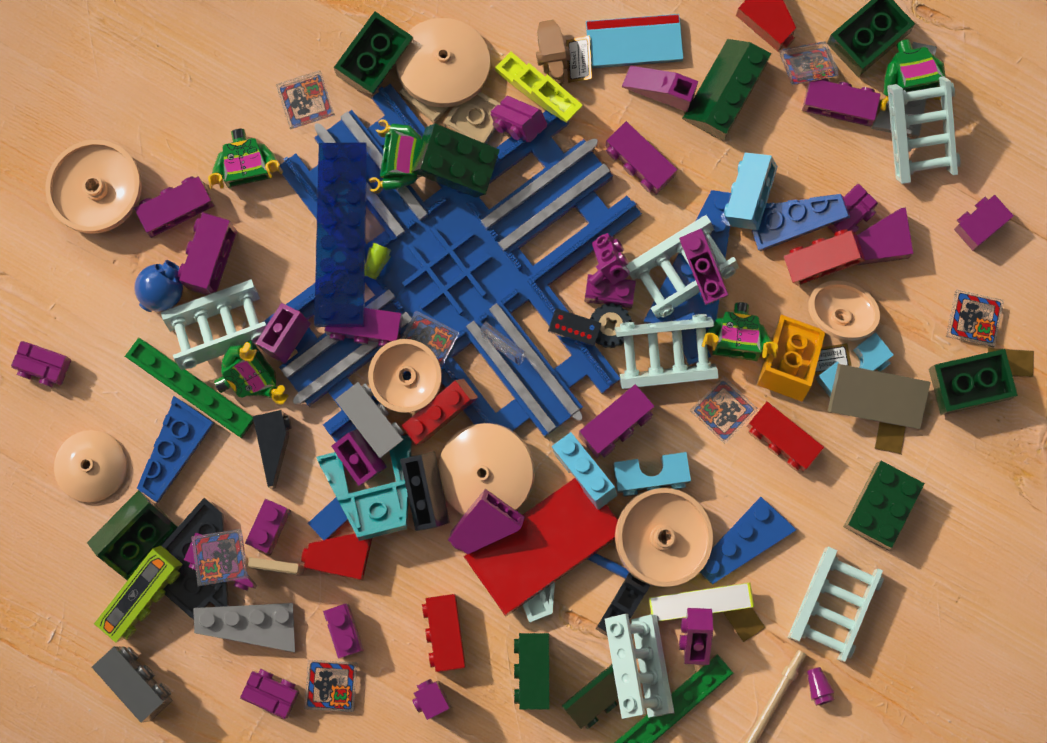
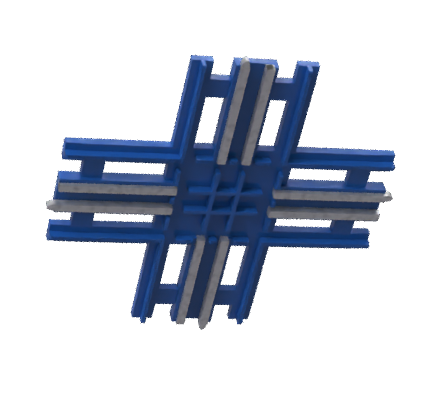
[263,84,642,442]

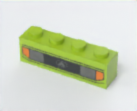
[94,546,183,643]

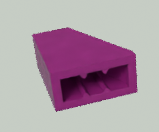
[853,207,913,266]
[448,489,524,554]

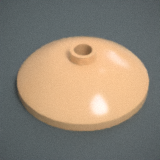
[808,281,880,341]
[368,339,442,412]
[54,430,127,503]

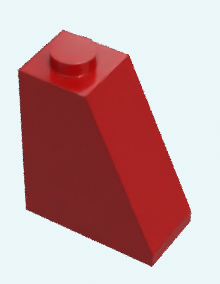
[736,0,796,51]
[301,533,373,580]

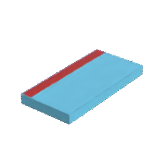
[586,14,683,68]

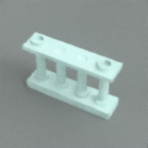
[887,76,961,184]
[626,215,739,318]
[161,279,267,370]
[615,314,718,389]
[787,546,884,662]
[605,614,674,719]

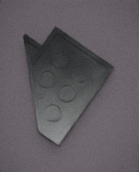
[162,498,229,620]

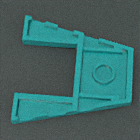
[316,434,412,541]

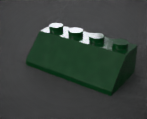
[682,39,772,141]

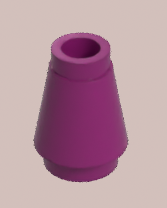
[807,667,835,706]

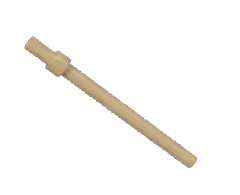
[745,650,807,743]

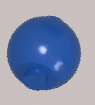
[134,260,183,312]

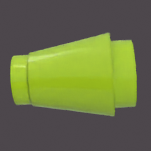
[363,243,391,280]

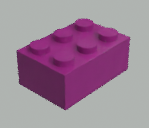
[178,212,237,295]
[578,384,655,458]

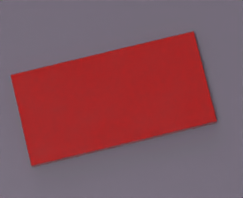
[463,478,618,617]

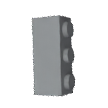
[335,382,404,458]

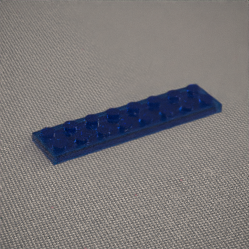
[314,142,367,327]

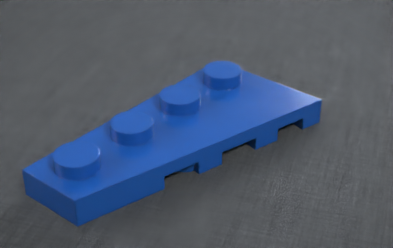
[137,396,214,503]
[699,497,796,584]

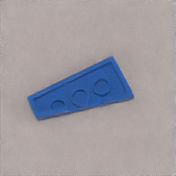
[752,194,850,252]

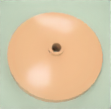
[396,18,490,107]
[46,140,142,234]
[438,423,535,515]
[615,488,713,587]

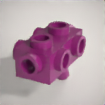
[589,233,630,287]

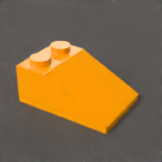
[757,314,825,402]

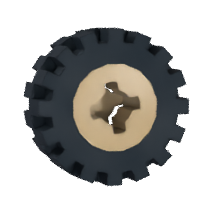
[590,303,632,348]

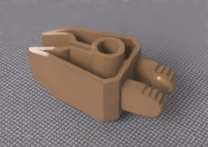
[536,19,571,86]

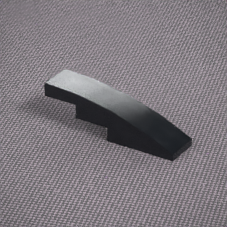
[596,572,651,637]

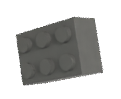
[92,646,173,723]

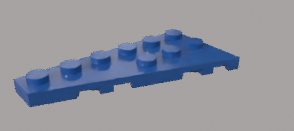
[643,190,732,331]

